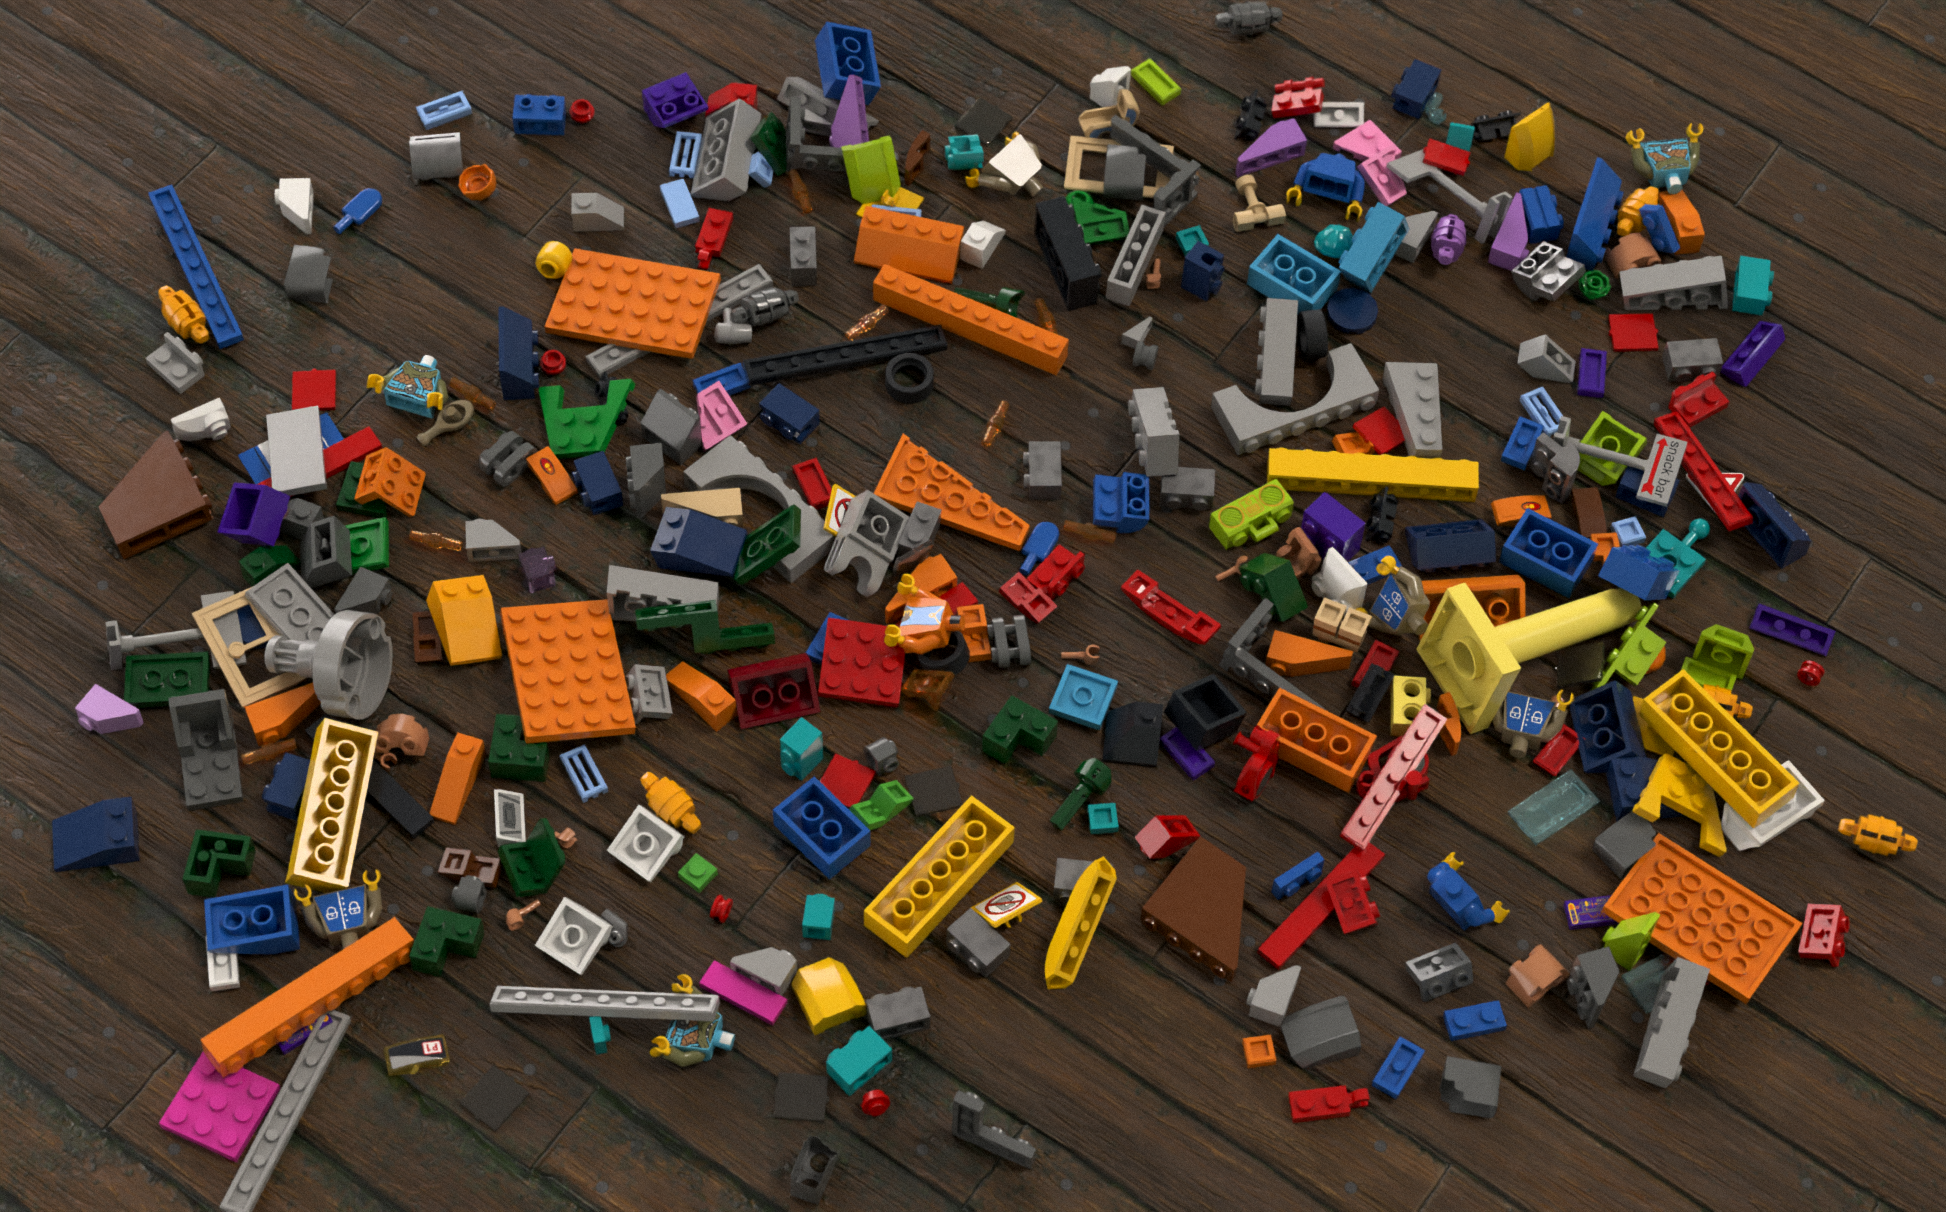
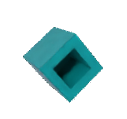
[802,894,835,940]

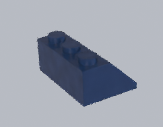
[498,307,539,400]
[1738,482,1812,569]
[1405,519,1496,573]
[1569,680,1647,773]

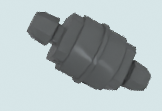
[1215,1,1283,35]
[730,287,799,326]

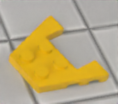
[1632,753,1726,857]

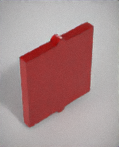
[1423,138,1470,176]
[1608,314,1658,352]
[292,368,336,411]
[1352,407,1405,455]
[820,754,876,809]

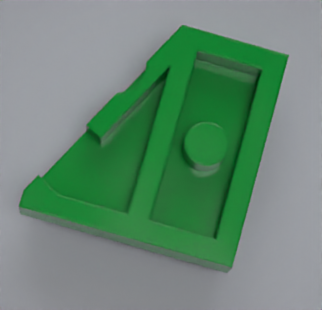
[1071,197,1130,245]

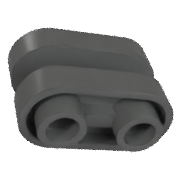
[479,431,538,487]
[987,615,1031,668]

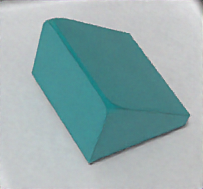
[1446,122,1475,152]

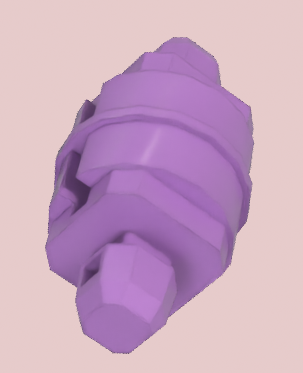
[1431,214,1466,265]

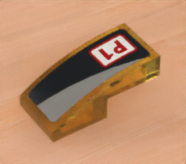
[383,1035,450,1076]

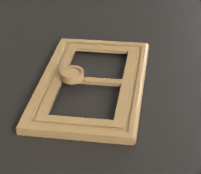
[1064,136,1174,198]
[192,587,307,709]

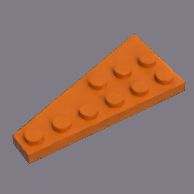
[873,433,1030,551]

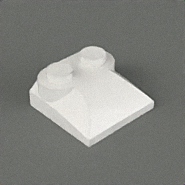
[171,397,231,441]
[1311,547,1367,617]
[607,805,684,882]
[535,897,613,975]

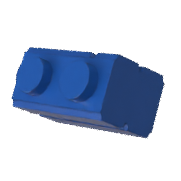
[1519,185,1564,244]

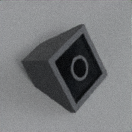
[1102,701,1163,767]

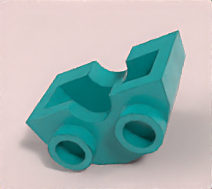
[944,134,984,171]

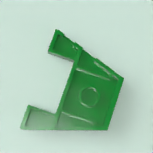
[539,379,635,459]

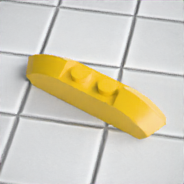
[1045,856,1117,989]

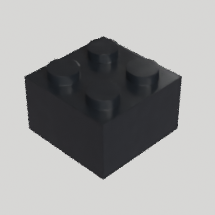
[1164,674,1247,751]

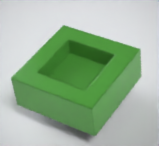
[678,853,718,893]

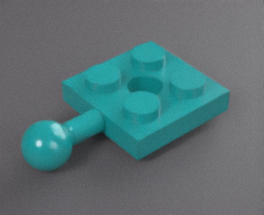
[1646,518,1710,599]

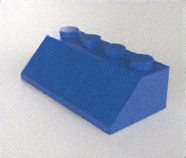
[1566,157,1624,271]

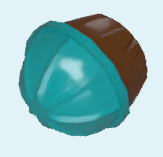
[1314,224,1353,268]

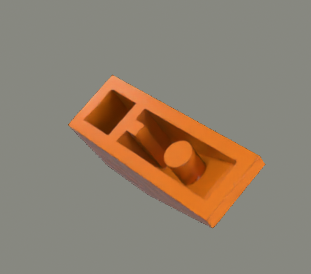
[1658,190,1705,255]
[885,554,957,625]
[1265,630,1353,677]
[666,661,737,732]
[245,683,321,746]
[429,732,486,825]

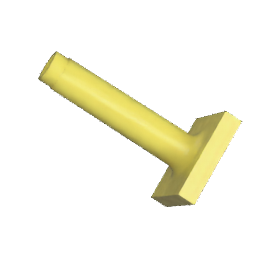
[1416,583,1641,734]

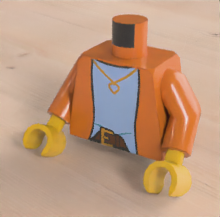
[884,574,965,655]

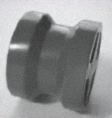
[1132,341,1159,371]

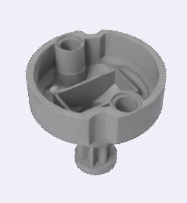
[264,610,393,720]

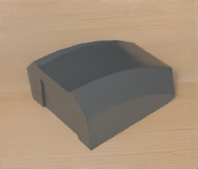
[1281,995,1361,1069]

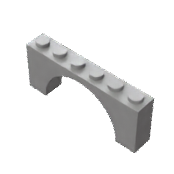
[1211,343,1379,455]
[683,435,836,583]

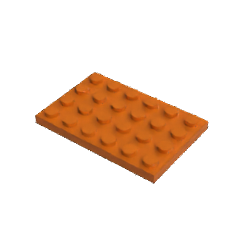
[544,248,721,359]
[500,599,636,744]
[1601,833,1802,1004]

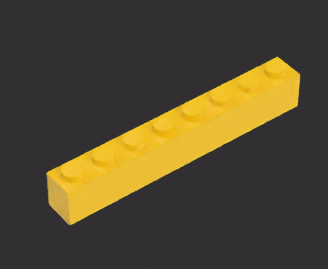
[1267,448,1479,502]

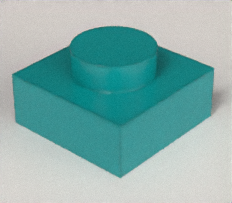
[1176,225,1209,256]
[1087,803,1119,834]
[589,1016,611,1055]

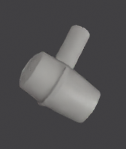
[714,308,752,345]

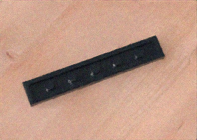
[305,714,435,839]

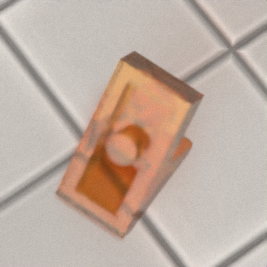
[901,669,955,711]

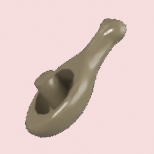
[416,400,474,446]

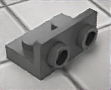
[1405,942,1473,1002]

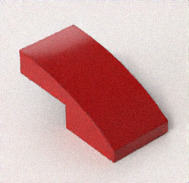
[998,572,1057,624]

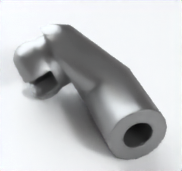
[600,909,628,947]

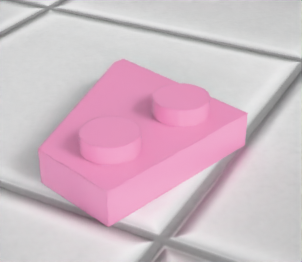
[1333,120,1402,161]
[1357,143,1407,206]
[696,381,747,452]

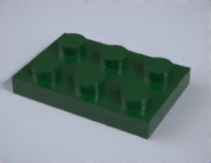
[734,504,801,585]
[124,652,210,708]

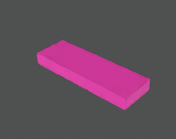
[699,960,787,1026]

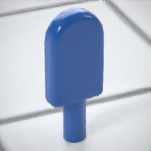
[333,188,382,234]
[1019,522,1059,576]

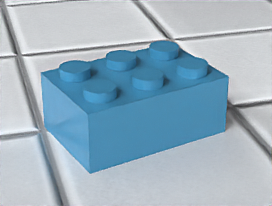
[1339,202,1410,293]
[1247,234,1341,315]

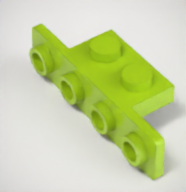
[1590,602,1666,691]

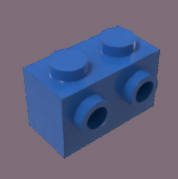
[513,94,566,135]

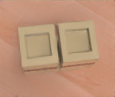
[1312,597,1372,653]

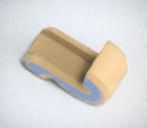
[1078,89,1140,138]

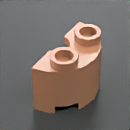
[1604,233,1661,279]
[1276,527,1321,579]
[374,714,430,756]
[1505,945,1570,1008]

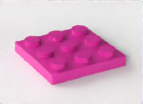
[159,1051,281,1162]

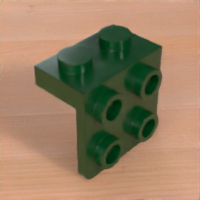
[497,818,565,897]

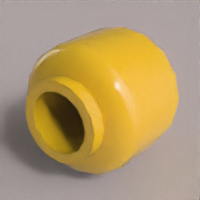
[535,241,573,279]

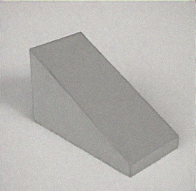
[802,107,831,137]
[1121,317,1153,349]

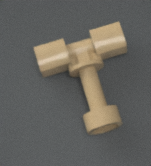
[1233,175,1286,232]

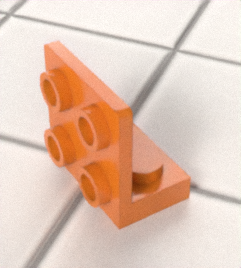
[354,447,426,517]

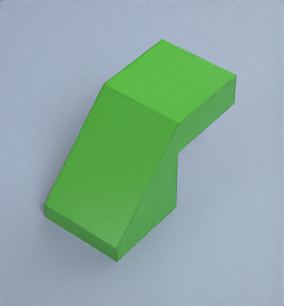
[849,780,914,830]

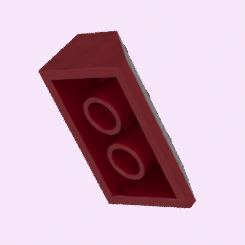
[727,653,820,729]

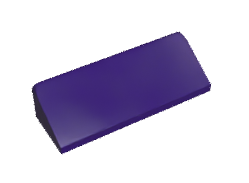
[1720,321,1785,387]
[1749,604,1836,656]

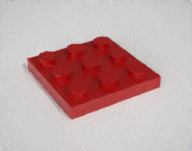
[817,618,905,707]

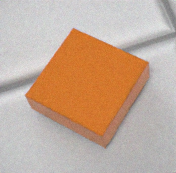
[1242,1035,1277,1068]

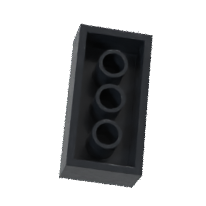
[1034,196,1102,311]

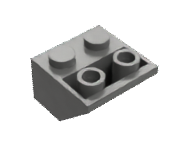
[641,388,702,465]
[626,443,666,518]
[300,516,352,588]
[1567,947,1619,1029]

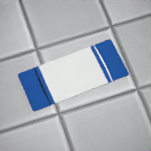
[238,413,344,484]

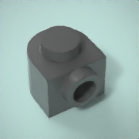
[863,737,899,776]
[451,875,487,913]

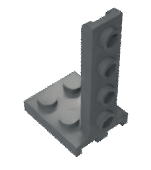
[785,97,899,175]
[1110,115,1201,227]
[1219,598,1325,710]

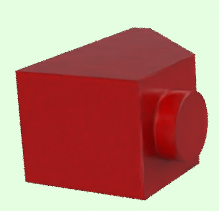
[705,83,758,118]
[1135,815,1200,858]

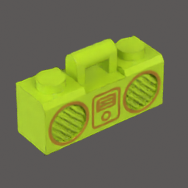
[1209,479,1294,550]

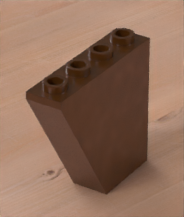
[99,431,213,559]
[1140,836,1246,983]

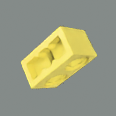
[1390,676,1431,737]

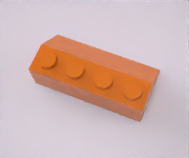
[854,206,964,284]
[1418,575,1525,641]
[1257,687,1377,793]

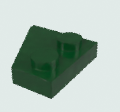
[750,112,786,176]
[336,461,387,519]

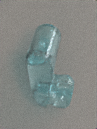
[1424,92,1446,124]

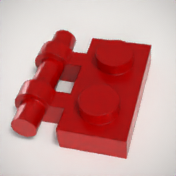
[1271,77,1325,118]

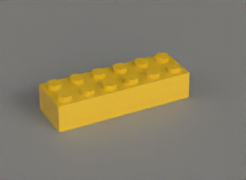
[1639,669,1799,829]
[285,718,378,893]
[864,795,1015,958]

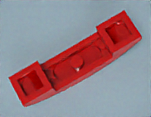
[1121,569,1221,645]

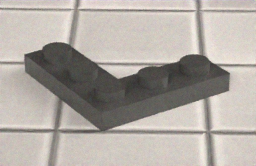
[952,1090,1036,1169]

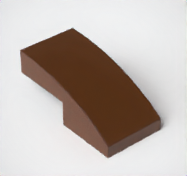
[905,130,930,186]
[1571,487,1607,539]
[412,611,443,663]
[438,848,503,888]

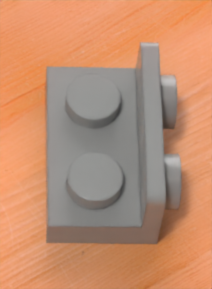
[146,332,205,394]
[625,664,673,724]

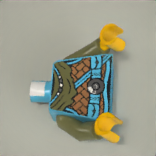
[1626,123,1703,194]
[366,355,449,418]
[650,974,735,1067]

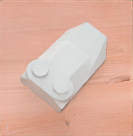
[1721,760,1825,851]

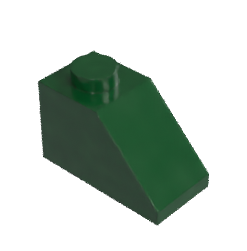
[239,545,301,587]

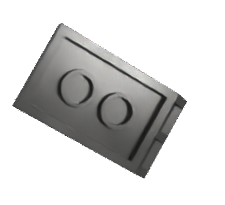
[168,689,244,811]

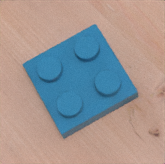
[1049,664,1118,730]

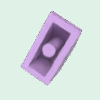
[75,684,144,734]

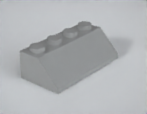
[690,99,761,201]

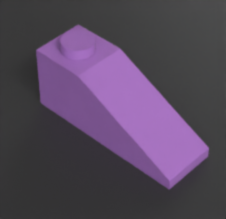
[830,75,869,148]
[1236,118,1307,177]
[1488,192,1529,271]

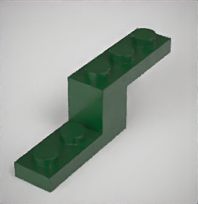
[635,600,775,654]

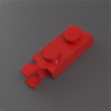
[695,208,733,270]
[1288,1085,1370,1123]

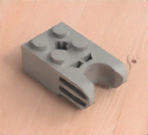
[824,490,910,597]

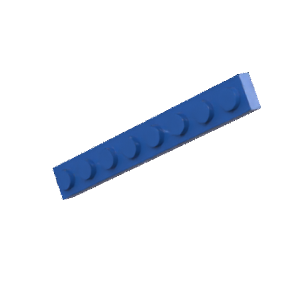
[148,185,244,349]

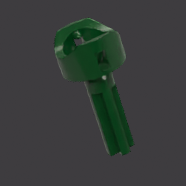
[954,287,1025,318]
[1049,758,1112,831]

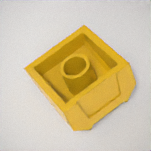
[1504,103,1555,171]
[791,957,867,1036]

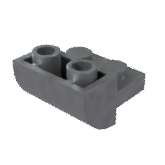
[409,132,463,180]
[1512,242,1585,302]
[1529,432,1580,504]

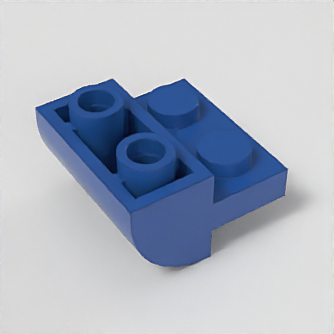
[1093,472,1149,533]

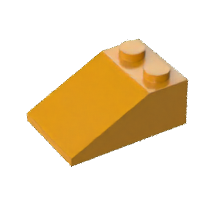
[426,575,502,666]

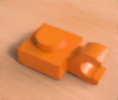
[1590,533,1620,580]

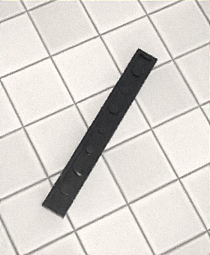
[742,325,948,386]

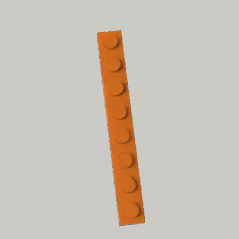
[873,264,1069,376]
[200,917,414,1078]

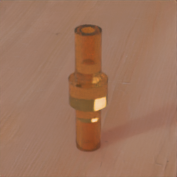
[788,169,813,214]
[1034,298,1059,335]
[845,304,889,341]
[449,377,496,411]
[981,401,1010,447]
[1063,520,1117,543]
[409,530,463,551]
[241,738,297,765]

